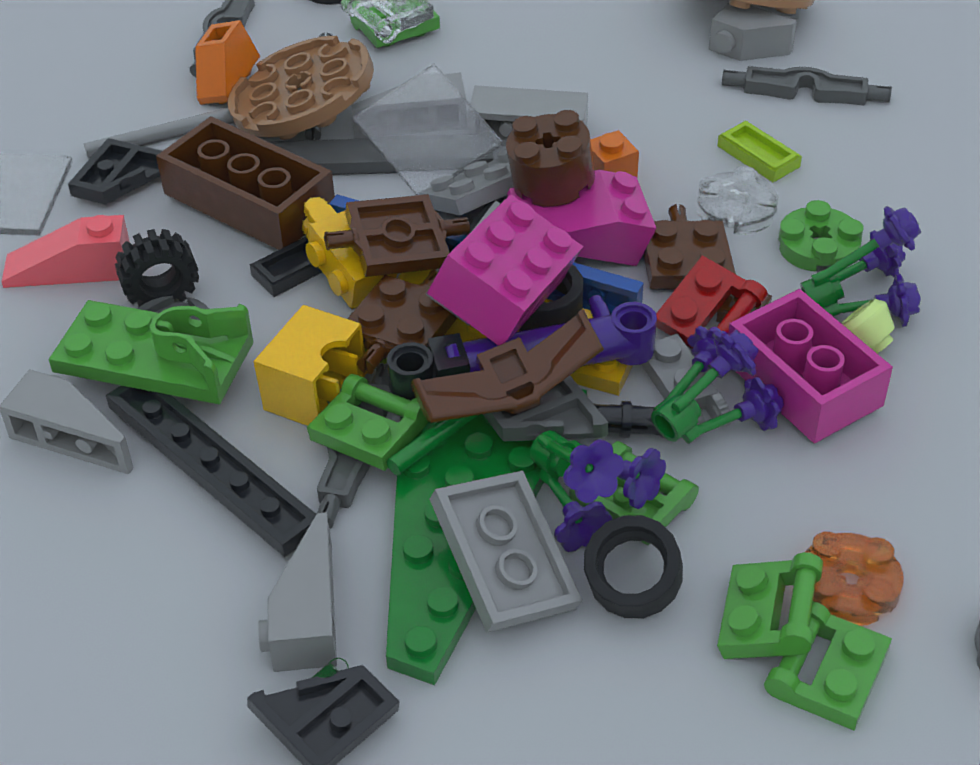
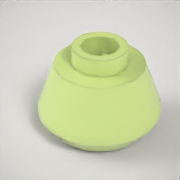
[841,299,895,354]

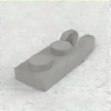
[641,334,731,427]

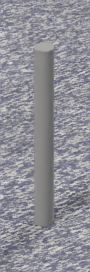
[84,108,234,158]

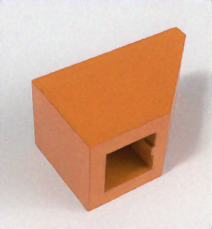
[195,20,260,105]

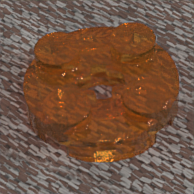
[805,532,904,626]

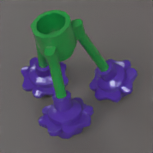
[800,206,921,327]
[651,326,784,444]

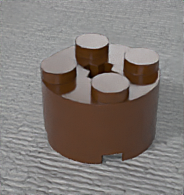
[506,110,595,207]

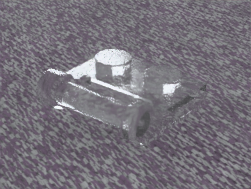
[341,0,434,43]

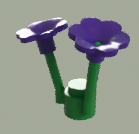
[530,430,666,552]

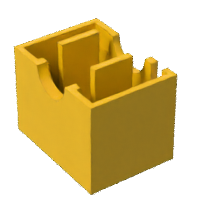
[253,305,367,426]

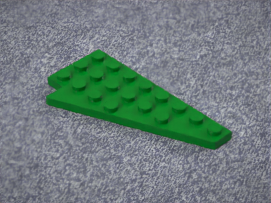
[386,389,587,685]

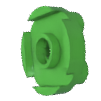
[778,200,864,272]

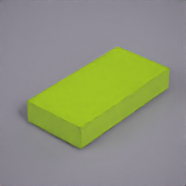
[717,120,802,183]

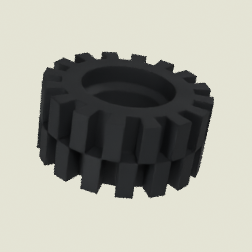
[115,229,199,307]

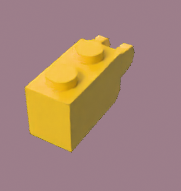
[302,197,397,309]

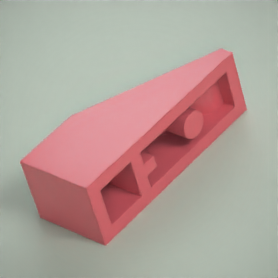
[1,215,130,288]

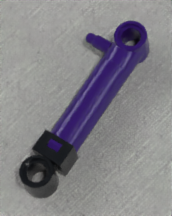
[387,295,657,400]

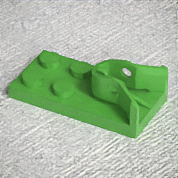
[48,300,254,405]

